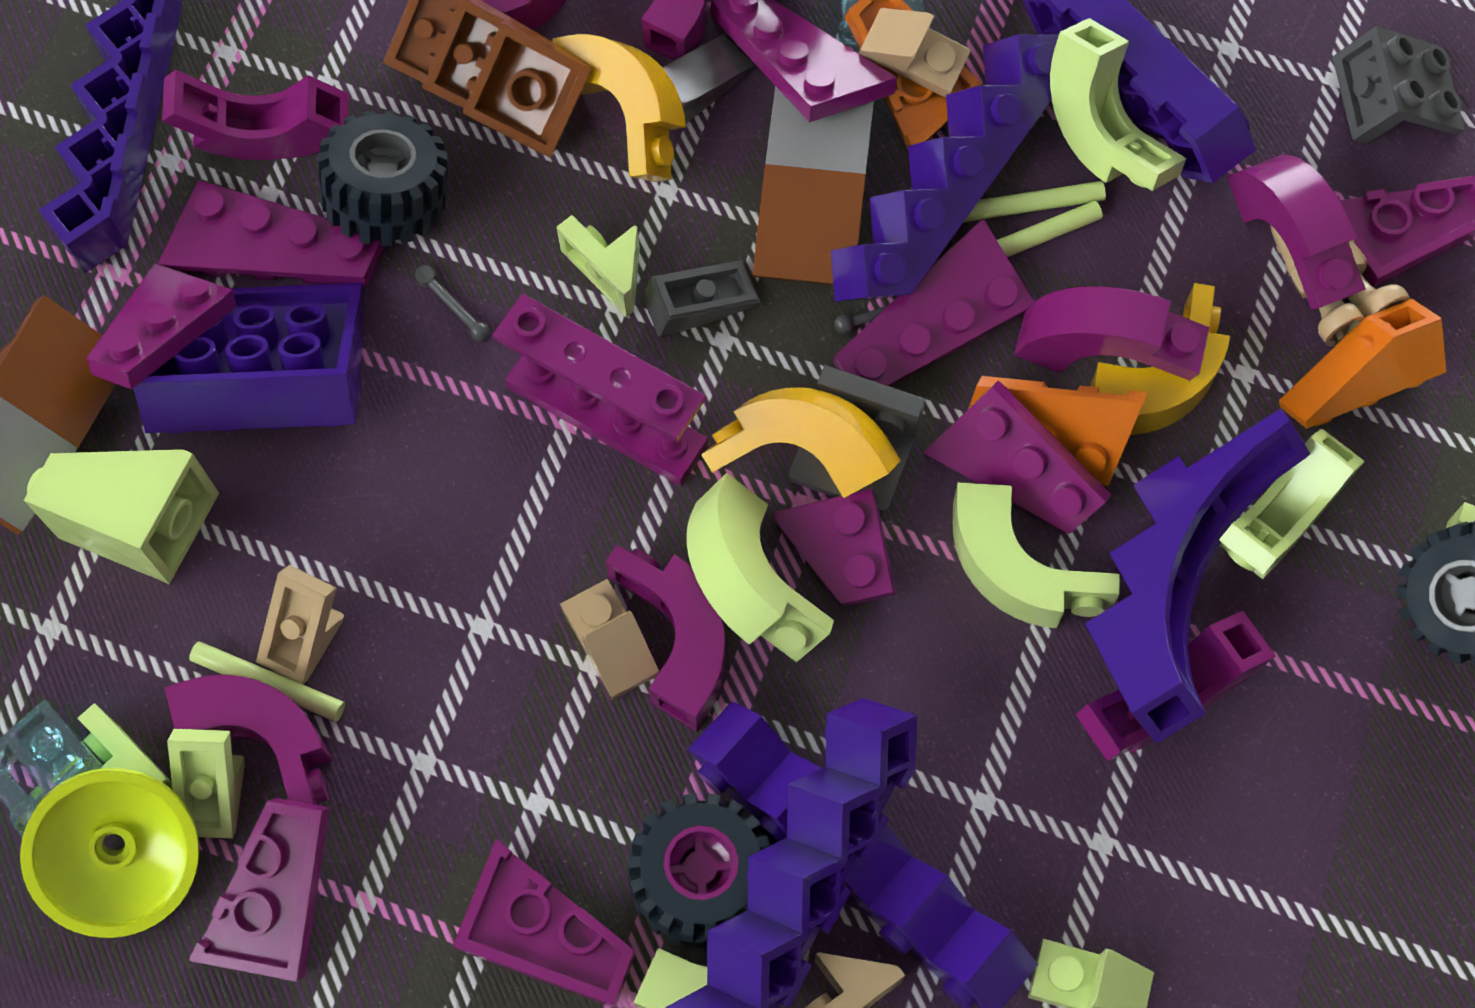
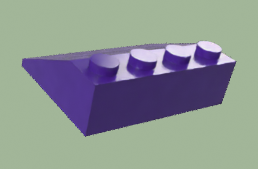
[133,283,364,434]

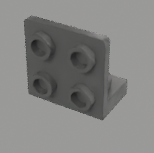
[1332,25,1464,144]
[788,365,925,514]

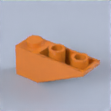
[1279,299,1446,429]

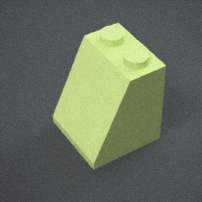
[23,449,219,584]

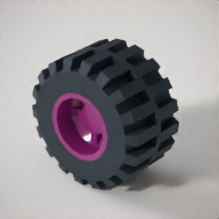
[629,793,770,949]

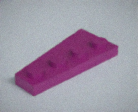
[710,0,897,123]
[157,180,385,287]
[832,219,1034,387]

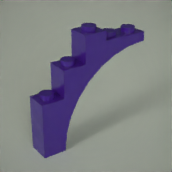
[1085,409,1311,744]

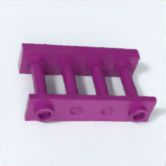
[492,293,709,487]

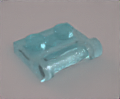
[0,699,103,836]

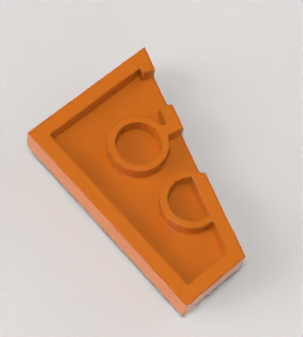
[845,0,982,151]
[968,376,1148,486]

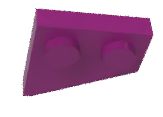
[773,489,897,607]

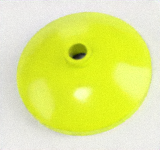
[20,768,199,938]

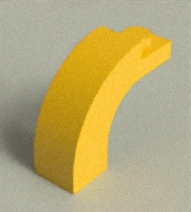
[553,34,686,182]
[1090,283,1230,435]
[701,387,901,498]

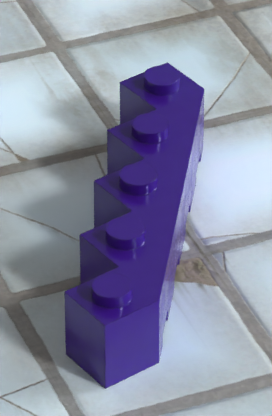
[39,0,183,273]
[1022,0,1257,183]
[831,34,1059,302]
[666,698,918,1008]
[687,701,1039,1008]

